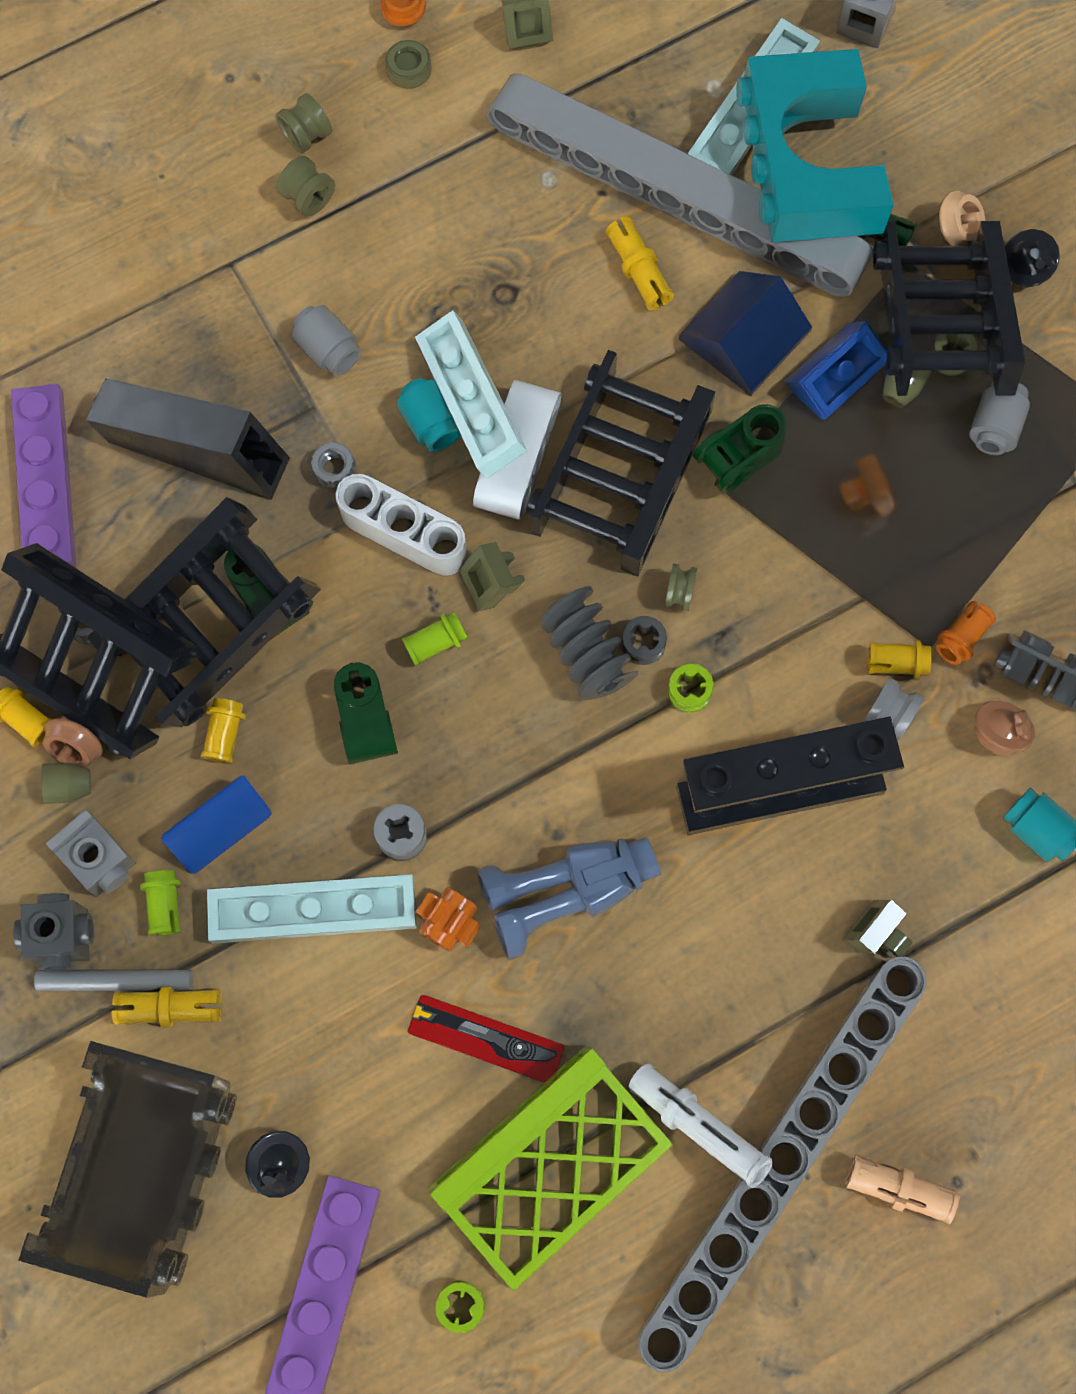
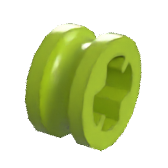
[668,663,714,713]
[436,1282,485,1333]

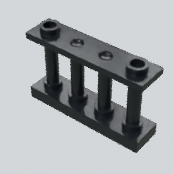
[873,221,1025,396]
[526,350,715,577]
[87,497,321,727]
[0,543,199,759]
[676,716,904,835]

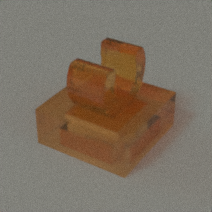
[839,453,899,516]

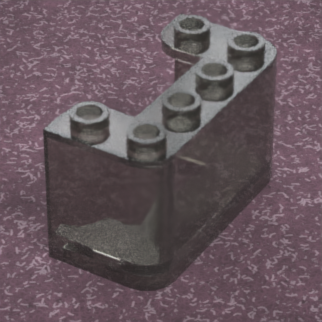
[18,1041,237,1298]

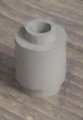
[292,305,362,376]
[969,382,1030,455]

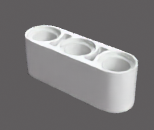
[473,379,562,520]
[336,474,468,576]

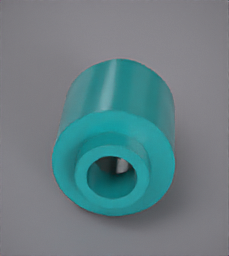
[397,378,461,453]
[1003,787,1076,862]

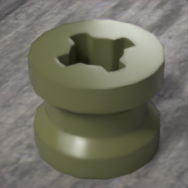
[275,93,333,154]
[276,156,335,217]

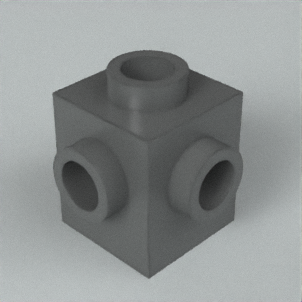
[13,893,94,971]

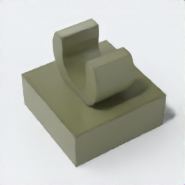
[501,0,553,49]
[459,542,525,611]
[842,900,913,958]

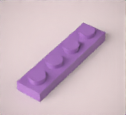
[11,384,77,568]
[265,1175,381,1394]

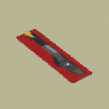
[408,995,564,1083]

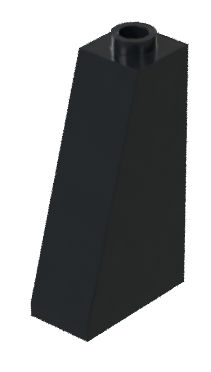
[86,378,290,500]

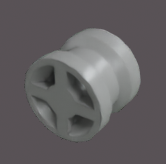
[865,677,925,740]
[374,804,427,861]

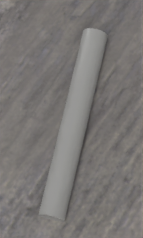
[34,970,193,991]

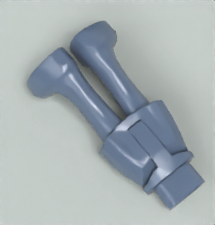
[476,837,661,960]

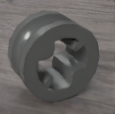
[622,616,667,665]

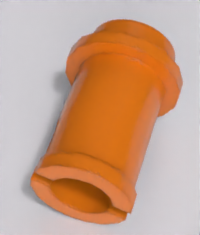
[936,601,996,665]

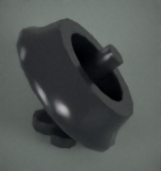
[1004,229,1060,288]
[245,1131,310,1198]

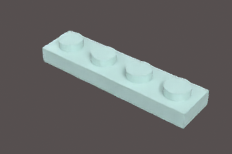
[688,18,820,175]
[415,310,527,478]
[207,874,417,944]

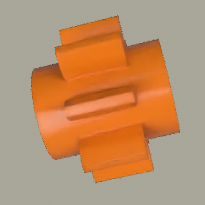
[415,887,480,952]

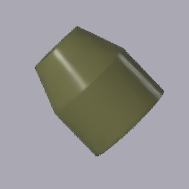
[882,370,931,408]
[41,762,91,804]

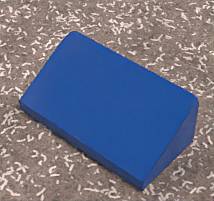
[784,321,887,420]
[161,775,272,874]

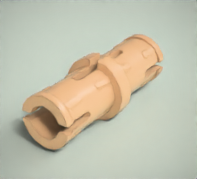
[845,1155,960,1225]

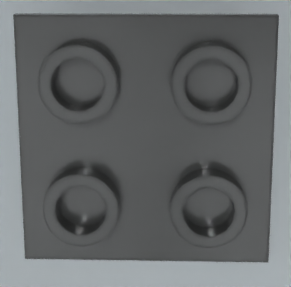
[994,630,1076,710]

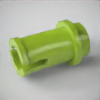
[401,612,468,666]
[140,870,181,936]

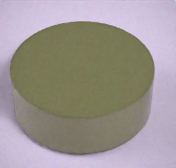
[385,40,432,89]

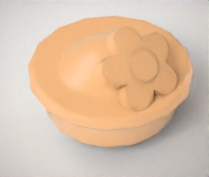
[939,190,985,246]

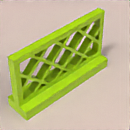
[428,1046,673,1291]

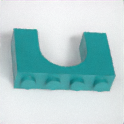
[736,49,894,242]

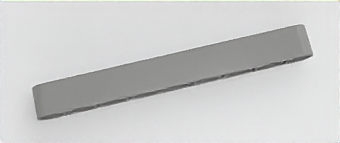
[486,74,873,297]
[638,957,926,1372]

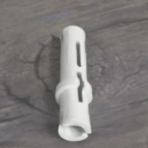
[628,1064,773,1188]

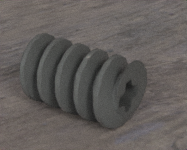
[540,586,638,700]

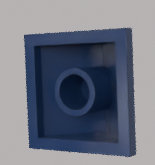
[679,271,812,396]

